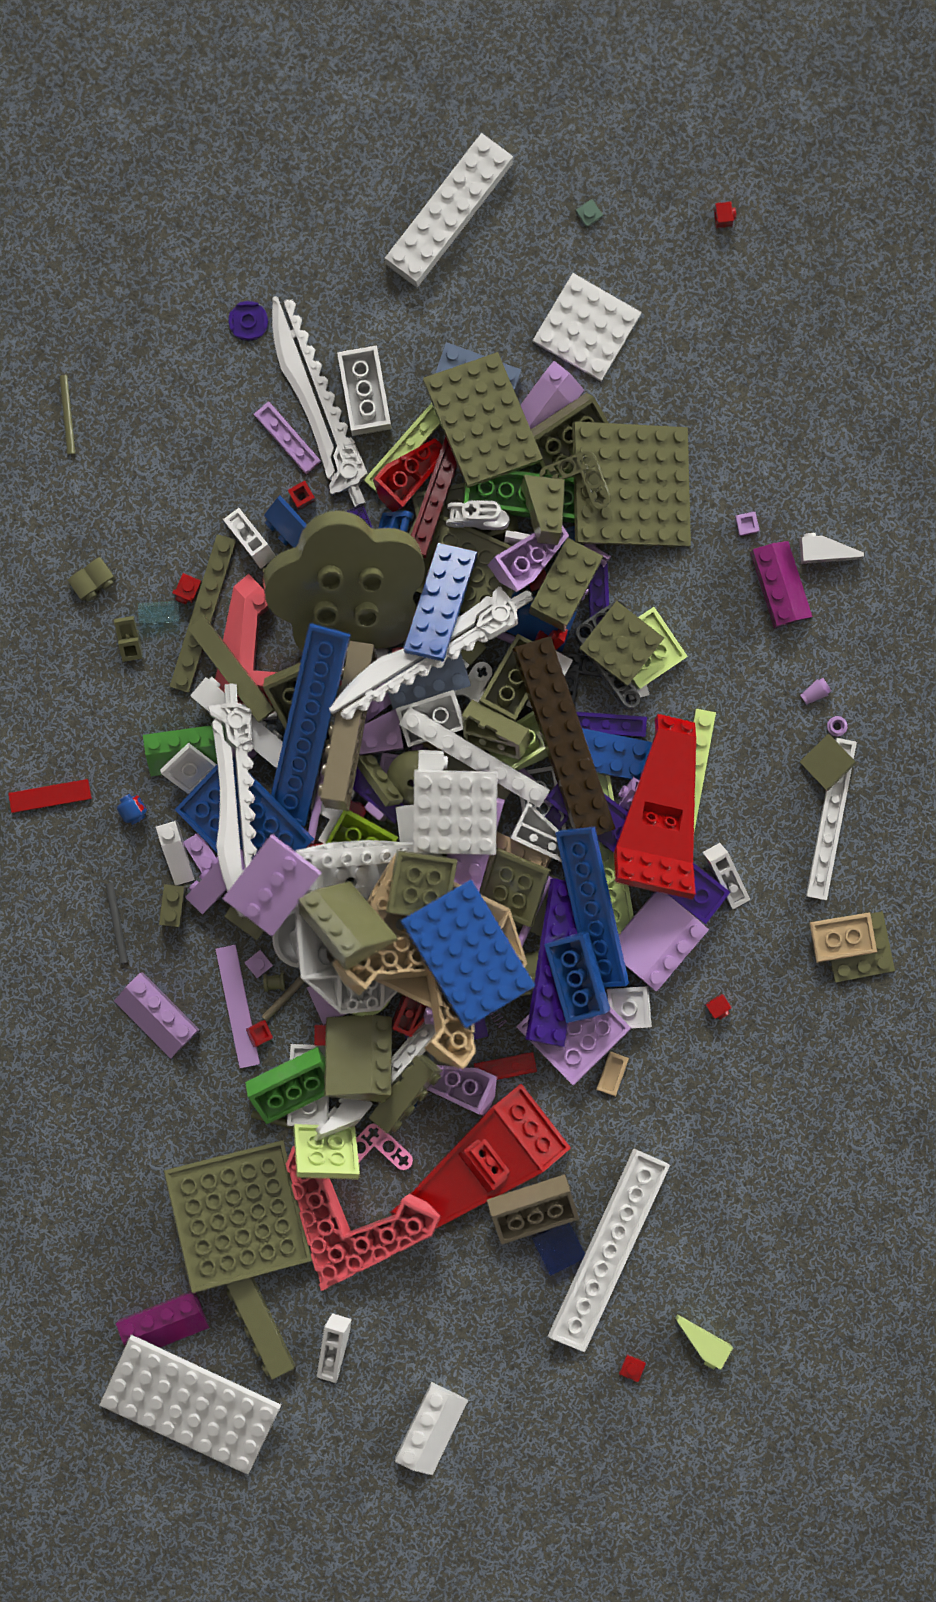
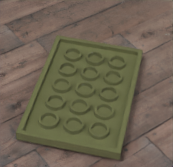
[423,352,543,488]
[409,513,514,620]

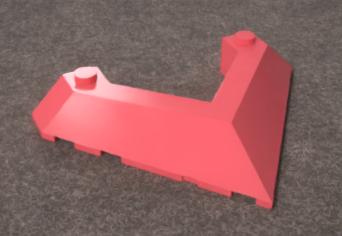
[215,574,342,706]
[286,1146,440,1291]

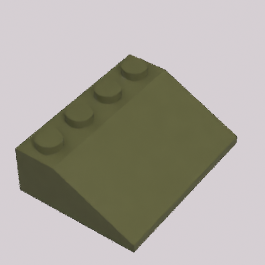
[531,392,609,478]
[298,881,398,970]
[324,1015,392,1103]

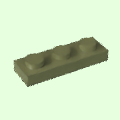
[357,754,403,807]

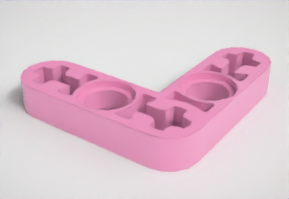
[356,1123,413,1170]

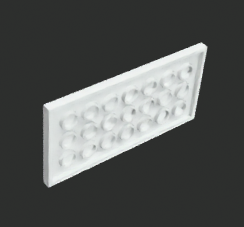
[100,1335,281,1475]

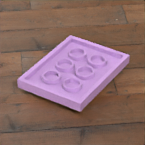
[223,835,322,936]

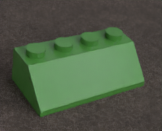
[143,724,226,777]
[245,1047,325,1124]

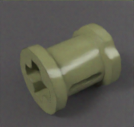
[263,973,285,992]

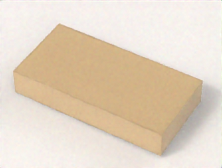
[596,1051,629,1097]

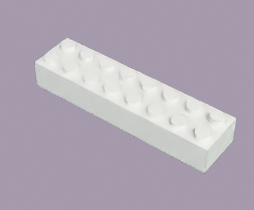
[385,133,513,287]

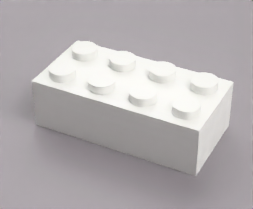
[337,346,391,436]

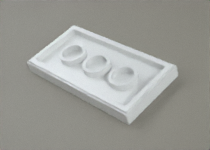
[287,1044,329,1126]

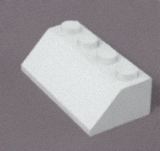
[395,1382,468,1475]

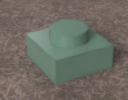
[575,199,603,228]

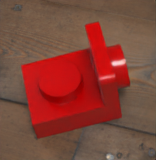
[172,573,202,605]
[535,629,568,650]

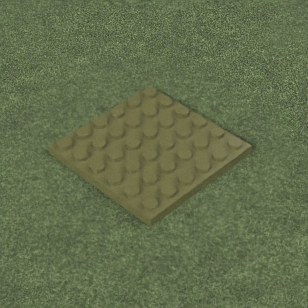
[572,421,691,547]
[163,1140,312,1293]

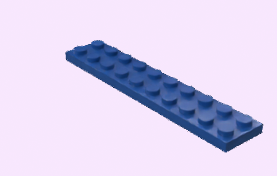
[271,624,351,826]

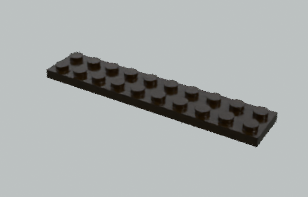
[512,636,616,835]

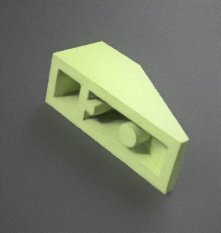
[676,1314,733,1369]

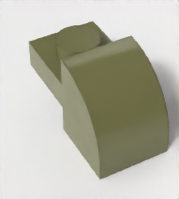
[114,616,143,662]

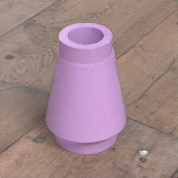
[801,678,831,705]

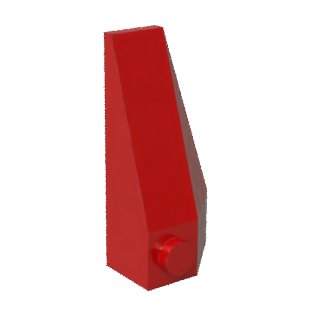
[373,438,442,512]

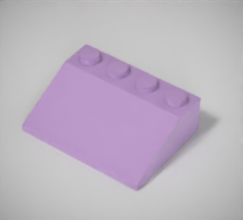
[619,891,709,992]

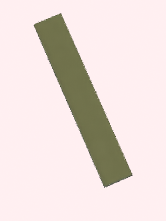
[188,616,275,723]

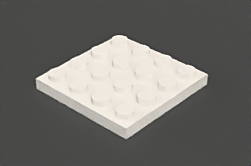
[533,273,642,381]
[413,770,497,855]

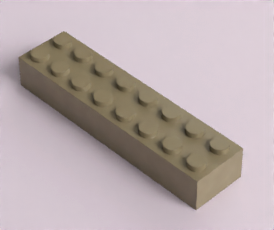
[318,641,377,811]

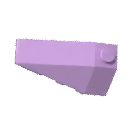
[521,361,584,429]
[488,526,569,592]
[427,1065,497,1115]

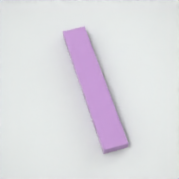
[216,945,260,1068]

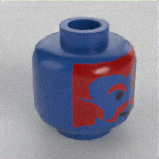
[117,794,147,825]

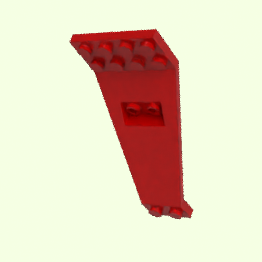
[614,714,696,899]
[390,1084,571,1245]

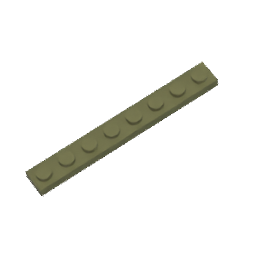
[169,534,237,693]

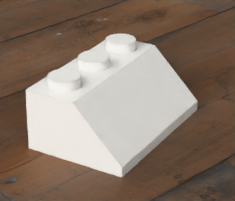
[396,690,463,747]

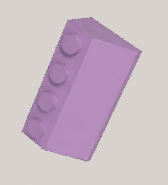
[114,972,199,1059]

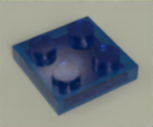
[532,1222,585,1276]

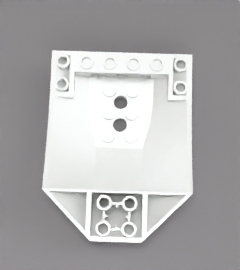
[295,840,414,1014]

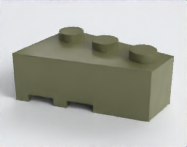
[521,475,564,545]
[461,700,530,760]

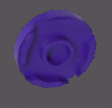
[228,301,268,341]

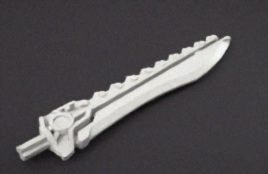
[272,296,368,507]
[330,587,534,720]
[208,683,257,918]

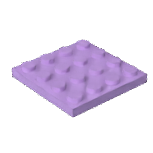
[516,1007,632,1086]

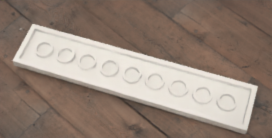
[548,1149,670,1352]

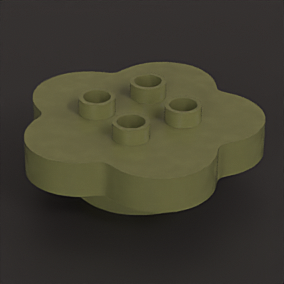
[263,511,425,652]

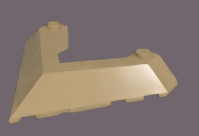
[332,936,475,1070]

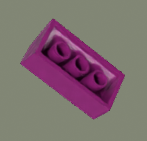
[750,541,812,629]
[115,1291,210,1348]

